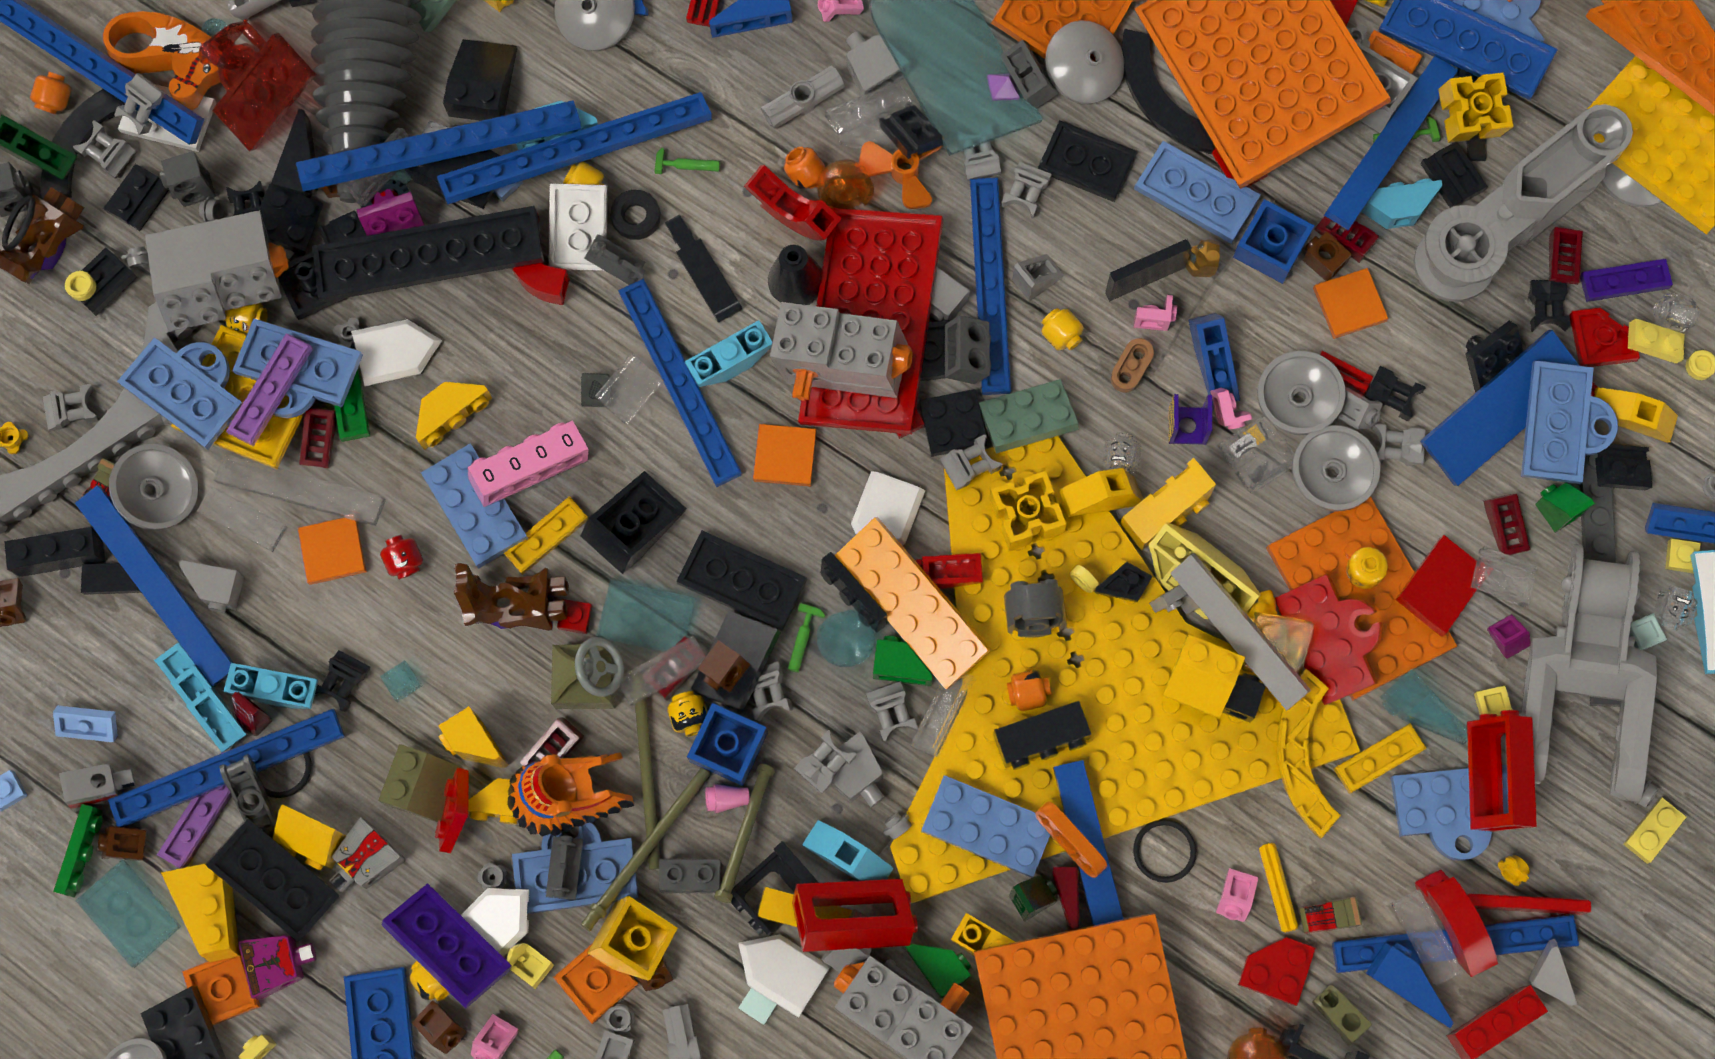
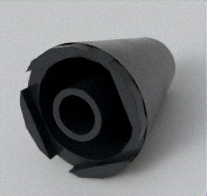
[768,245,822,305]

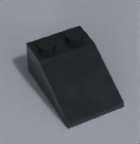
[443,39,517,121]
[405,120,501,209]
[580,471,687,574]

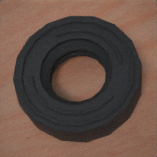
[610,189,661,240]

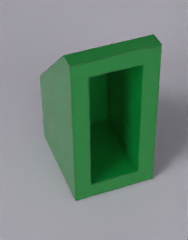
[1535,482,1595,533]
[873,636,932,686]
[905,944,972,999]

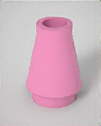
[705,784,749,814]

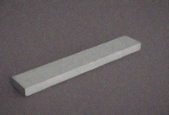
[1170,553,1311,711]

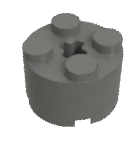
[1004,579,1067,638]

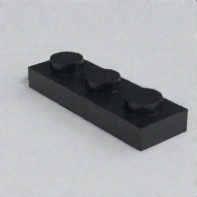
[820,552,887,633]

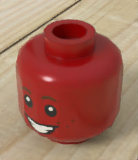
[380,534,423,580]

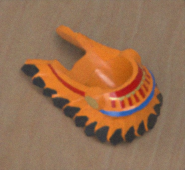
[507,752,634,837]

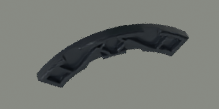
[1121,29,1214,154]
[40,89,125,200]

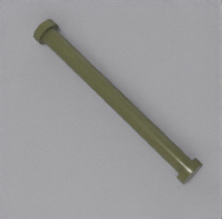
[714,764,775,903]

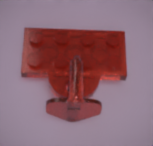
[199,19,317,152]

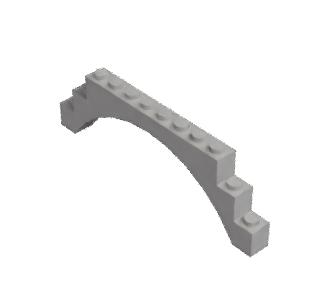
[0,302,198,534]

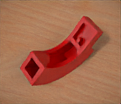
[744,165,842,241]
[512,213,570,305]
[1415,870,1498,977]

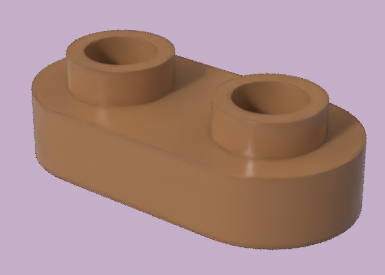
[1111,338,1154,393]

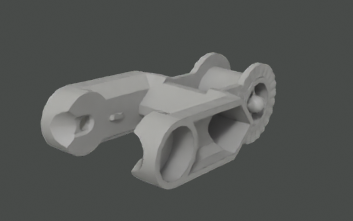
[1414,104,1633,302]
[1521,544,1657,803]

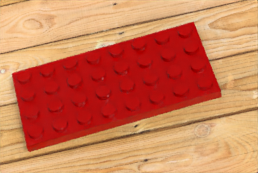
[798,208,944,435]

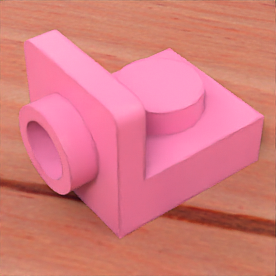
[818,0,864,22]
[1134,295,1177,331]
[1210,388,1252,429]
[1216,868,1258,922]
[471,1014,518,1059]

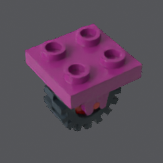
[357,179,425,236]

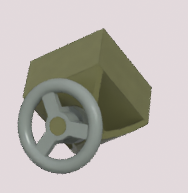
[551,637,624,709]

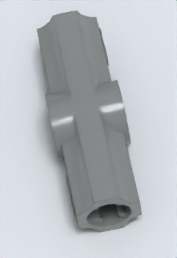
[761,65,845,129]
[662,1004,702,1059]

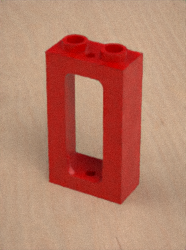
[1467,710,1537,832]
[792,879,918,952]

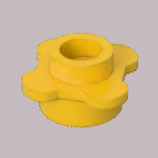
[0,422,28,455]
[1498,855,1530,886]

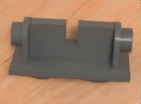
[584,234,645,285]
[546,836,583,900]

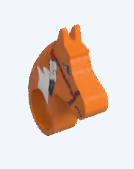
[103,11,244,110]

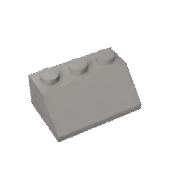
[1354,39,1418,133]

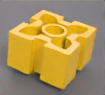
[1438,72,1514,143]
[989,470,1066,551]

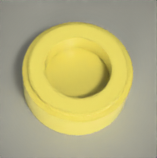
[65,271,96,301]
[1686,350,1715,380]
[1070,565,1099,593]

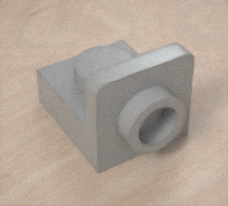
[1337,387,1383,429]
[1149,585,1199,614]

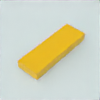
[504,496,588,575]
[1334,723,1427,794]
[757,887,853,927]

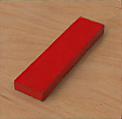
[1467,893,1591,915]

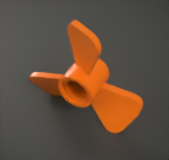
[858,139,944,209]

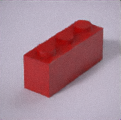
[1446,985,1548,1059]

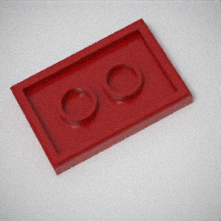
[1395,535,1490,637]

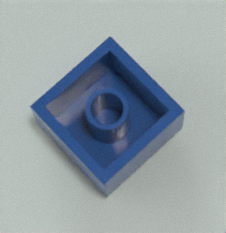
[1233,199,1315,284]
[687,703,768,786]

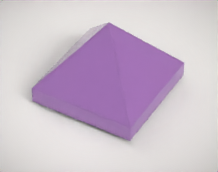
[987,74,1020,101]

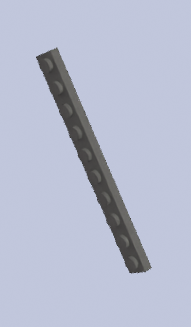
[1580,420,1621,707]

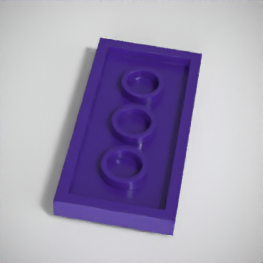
[381,883,512,1009]

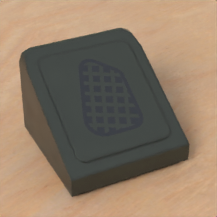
[581,373,612,407]

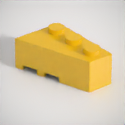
[1120,458,1216,551]
[161,863,240,962]

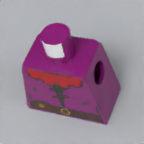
[238,935,316,1000]

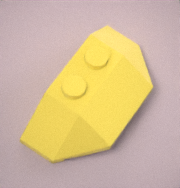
[1148,522,1261,619]

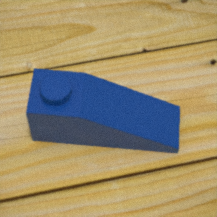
[709,0,792,38]
[1188,313,1240,407]
[1366,943,1454,1028]

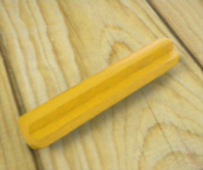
[1259,843,1298,933]

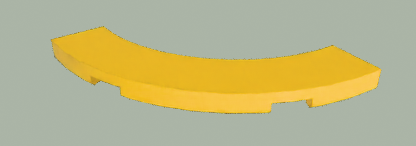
[1277,669,1341,839]

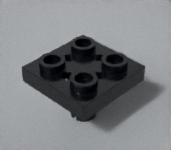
[278,251,346,320]
[1465,320,1523,393]

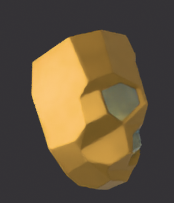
[1186,239,1220,277]

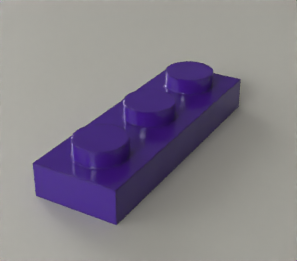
[1580,259,1673,302]

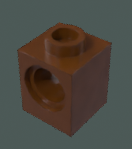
[1303,232,1352,281]
[698,640,750,693]

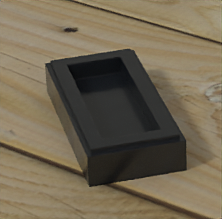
[81,563,141,595]

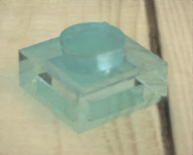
[380,660,422,702]

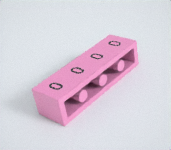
[468,420,588,507]

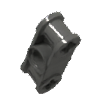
[219,754,278,834]

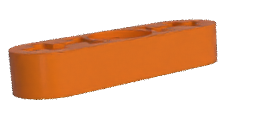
[1035,802,1107,878]

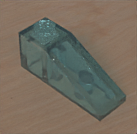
[1380,669,1468,745]

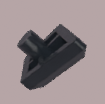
[1094,562,1152,602]

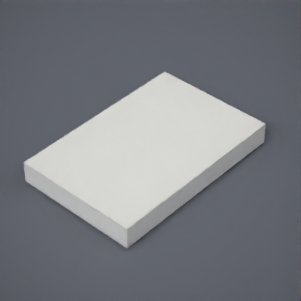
[118,84,216,152]
[549,184,608,271]

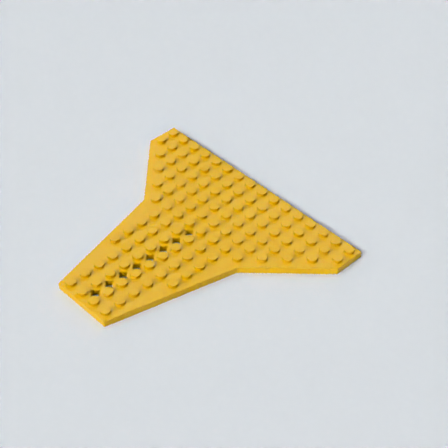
[890,436,1360,904]

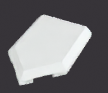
[351,319,442,386]
[851,471,925,545]
[461,888,529,957]
[738,934,831,1018]

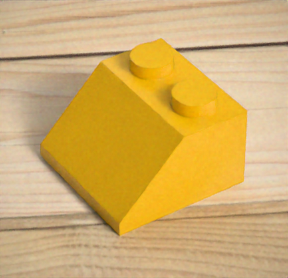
[1163,634,1245,718]
[438,706,509,768]
[273,804,346,871]
[587,896,678,981]

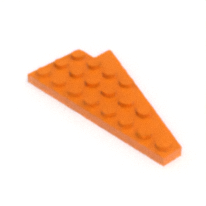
[1586,0,1715,116]

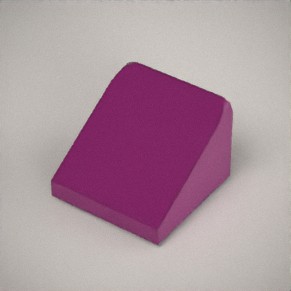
[1487,614,1531,659]

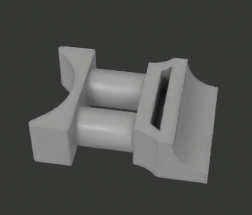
[114,73,164,135]
[73,121,136,179]
[956,125,1001,181]
[1001,162,1052,219]
[43,384,99,431]
[1372,424,1426,466]
[940,435,1002,491]
[752,661,793,721]
[866,681,918,742]
[794,730,856,793]

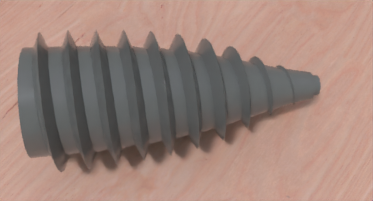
[311,0,422,203]

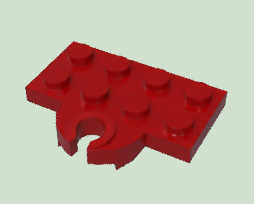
[1275,574,1383,705]

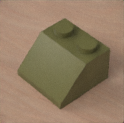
[378,744,462,822]

